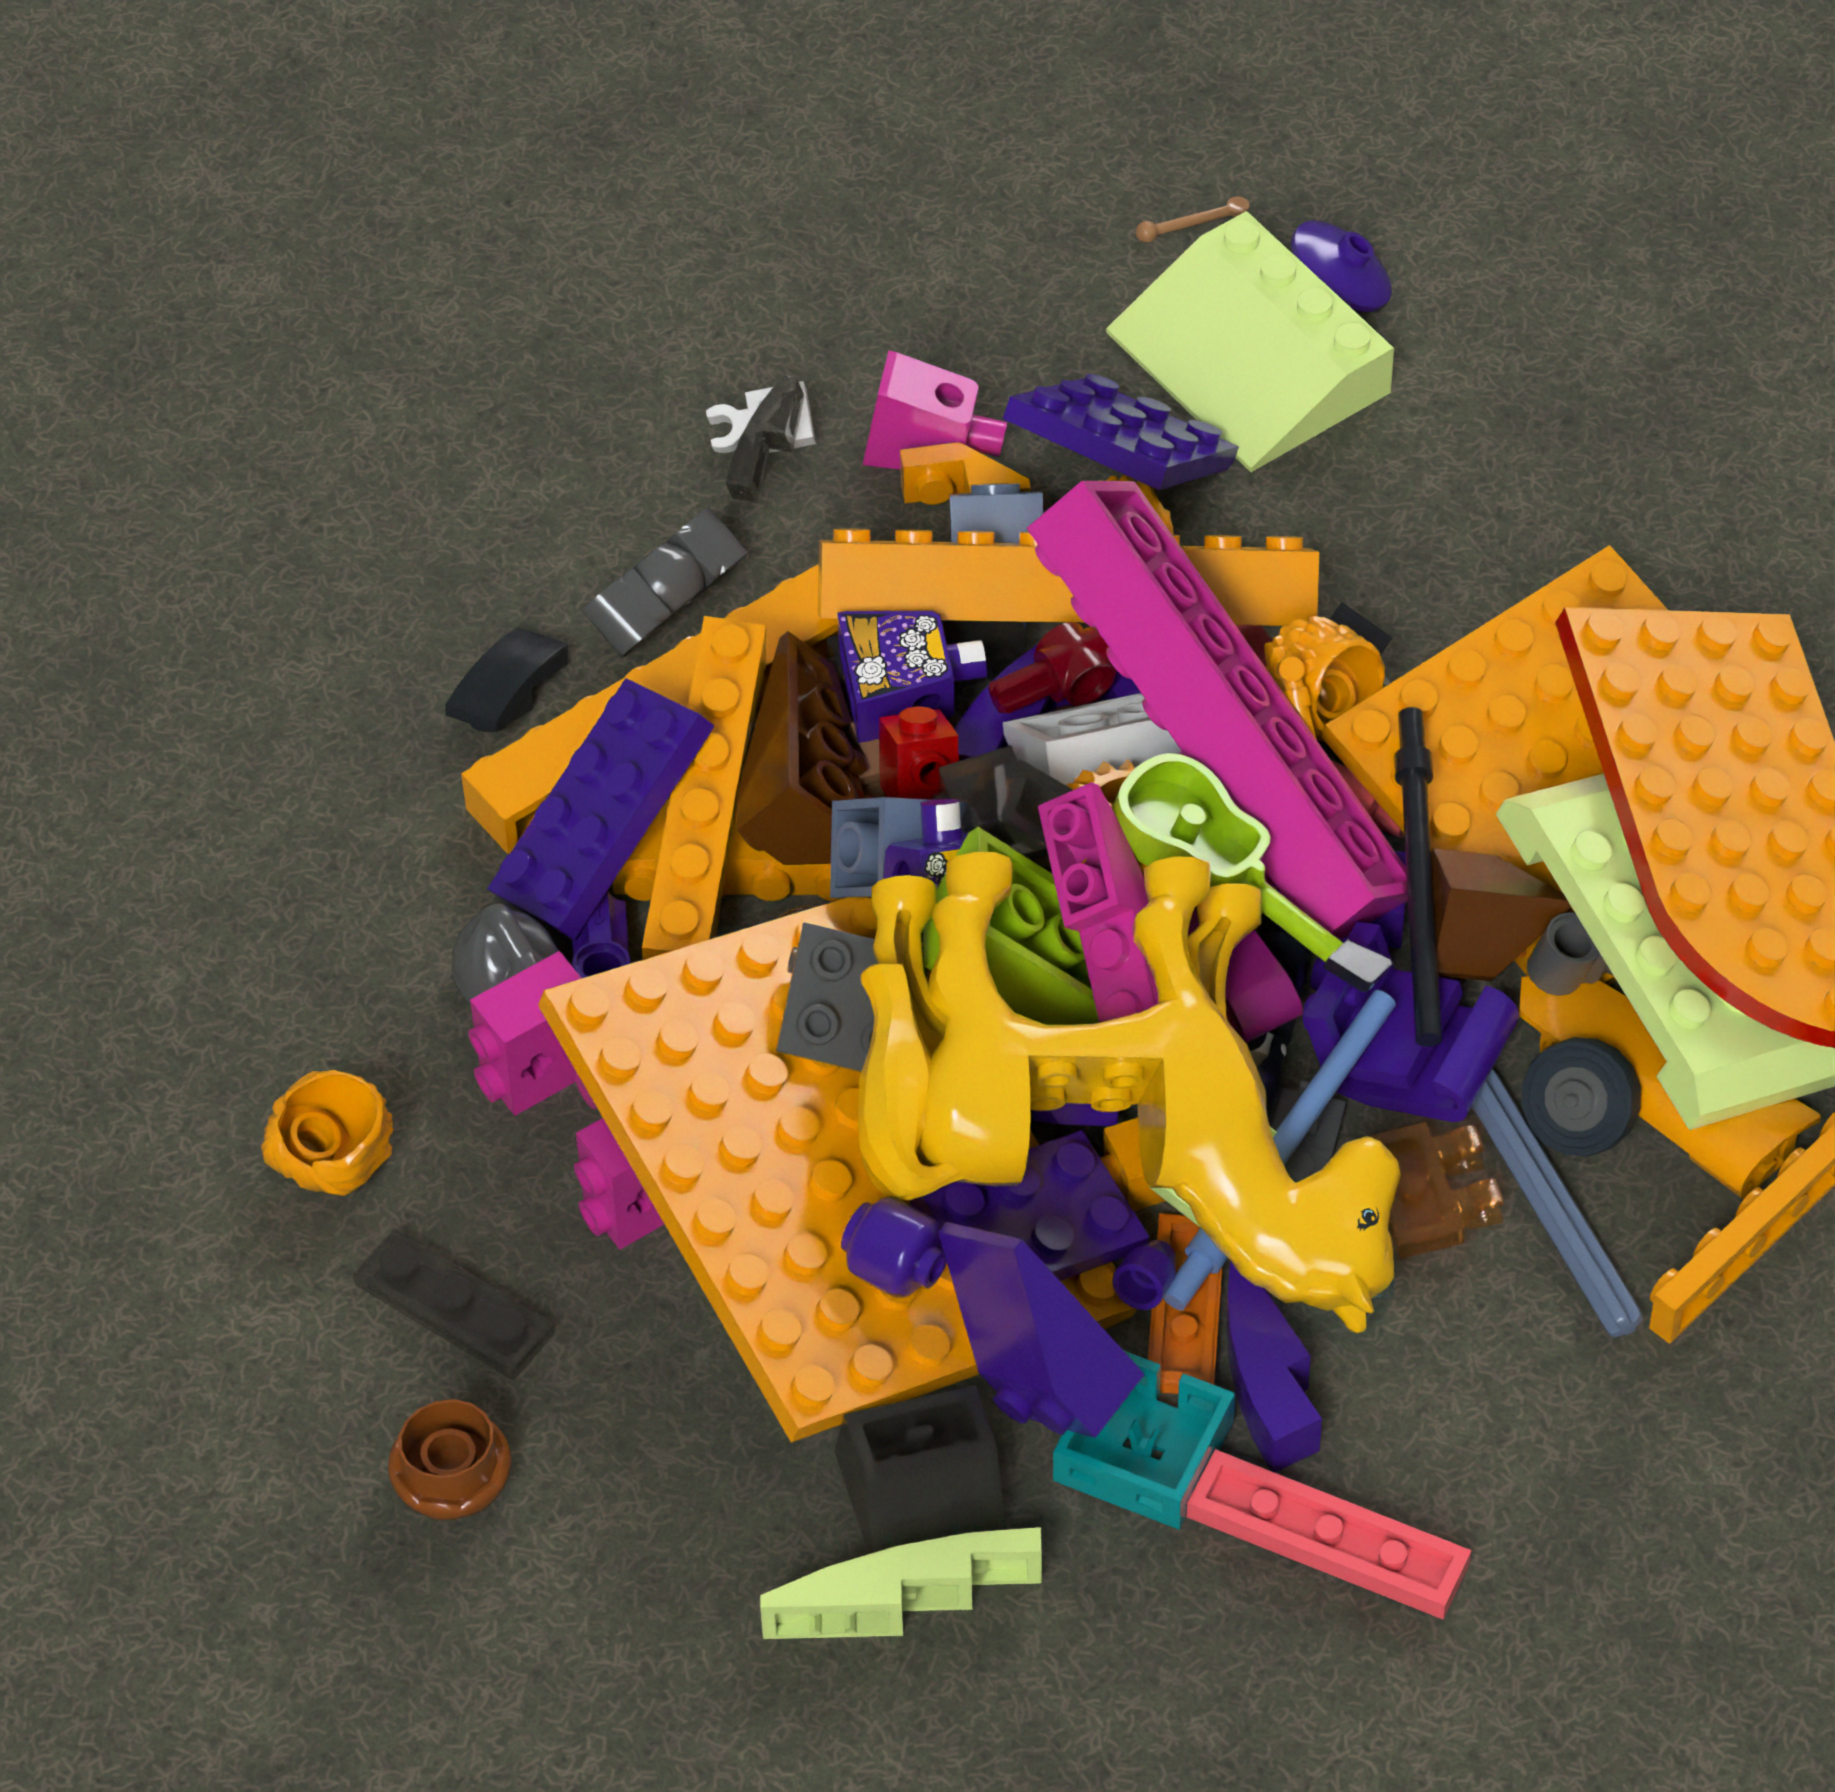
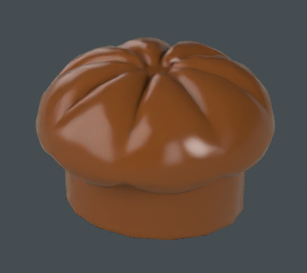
[388,1399,512,1520]

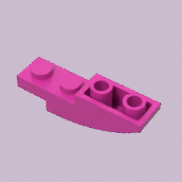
[1038,782,1158,1023]

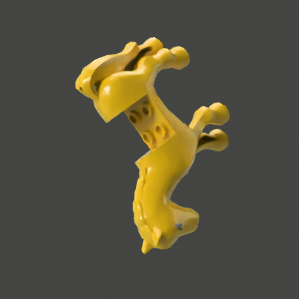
[858,852,1401,1334]

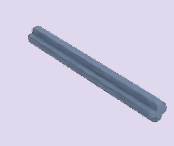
[1472,1070,1643,1338]

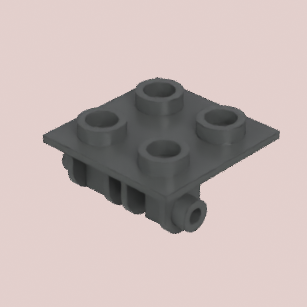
[776,922,928,1072]

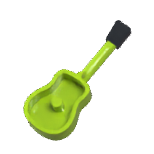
[1111,753,1392,992]

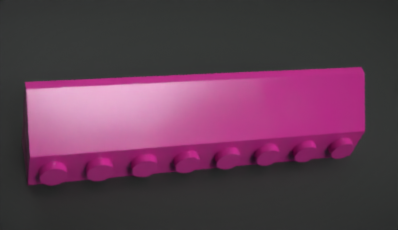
[1027,481,1408,940]

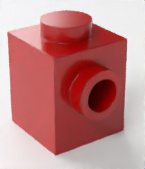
[879,707,959,800]

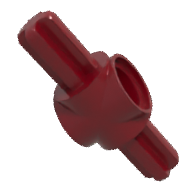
[988,622,1116,714]

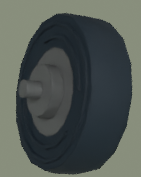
[1521,1037,1641,1156]

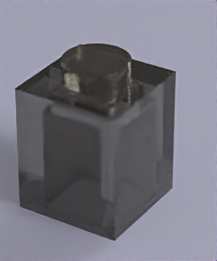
[961,759,1073,854]

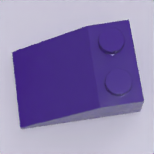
[938,1222,1145,1438]

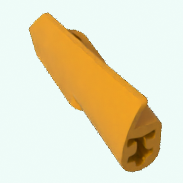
[1519,976,1821,1199]

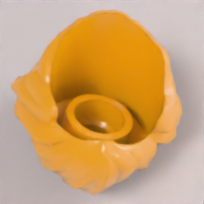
[1264,617,1385,742]
[261,1070,394,1196]

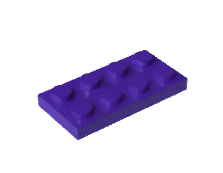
[487,678,715,940]

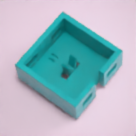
[1053,1350,1235,1530]

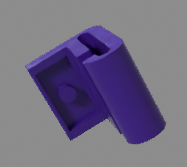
[1302,921,1520,1122]

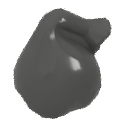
[452,904,559,1006]

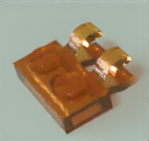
[1369,1122,1504,1259]

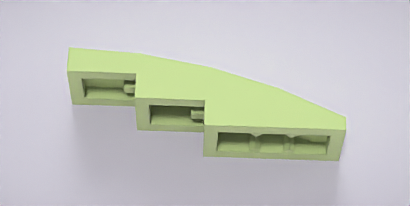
[760,1527,1042,1639]

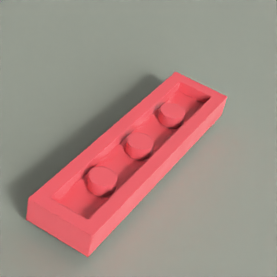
[1186,1449,1472,1620]

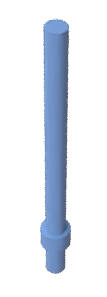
[1163,990,1396,1310]

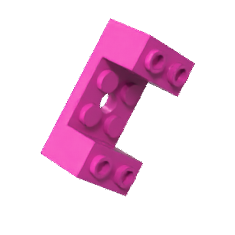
[468,951,664,1250]

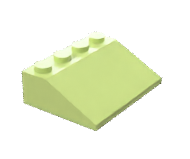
[1106,211,1394,472]

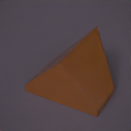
[1431,849,1571,982]

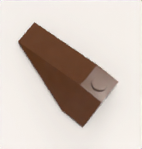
[737,631,876,865]

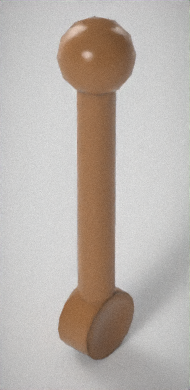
[1135,196,1250,242]

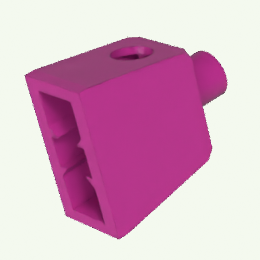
[862,350,1007,469]

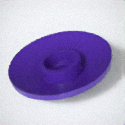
[1291,220,1392,312]

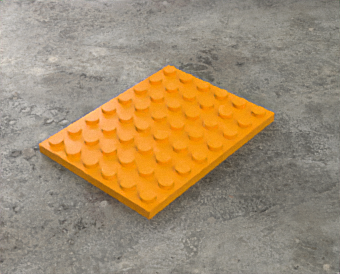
[538,897,1137,1443]

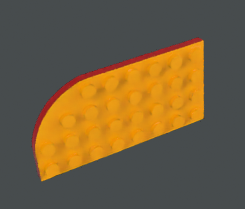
[1555,607,1835,1048]

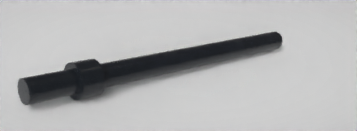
[1394,707,1442,1047]

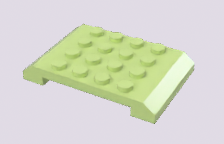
[1496,774,1835,1130]

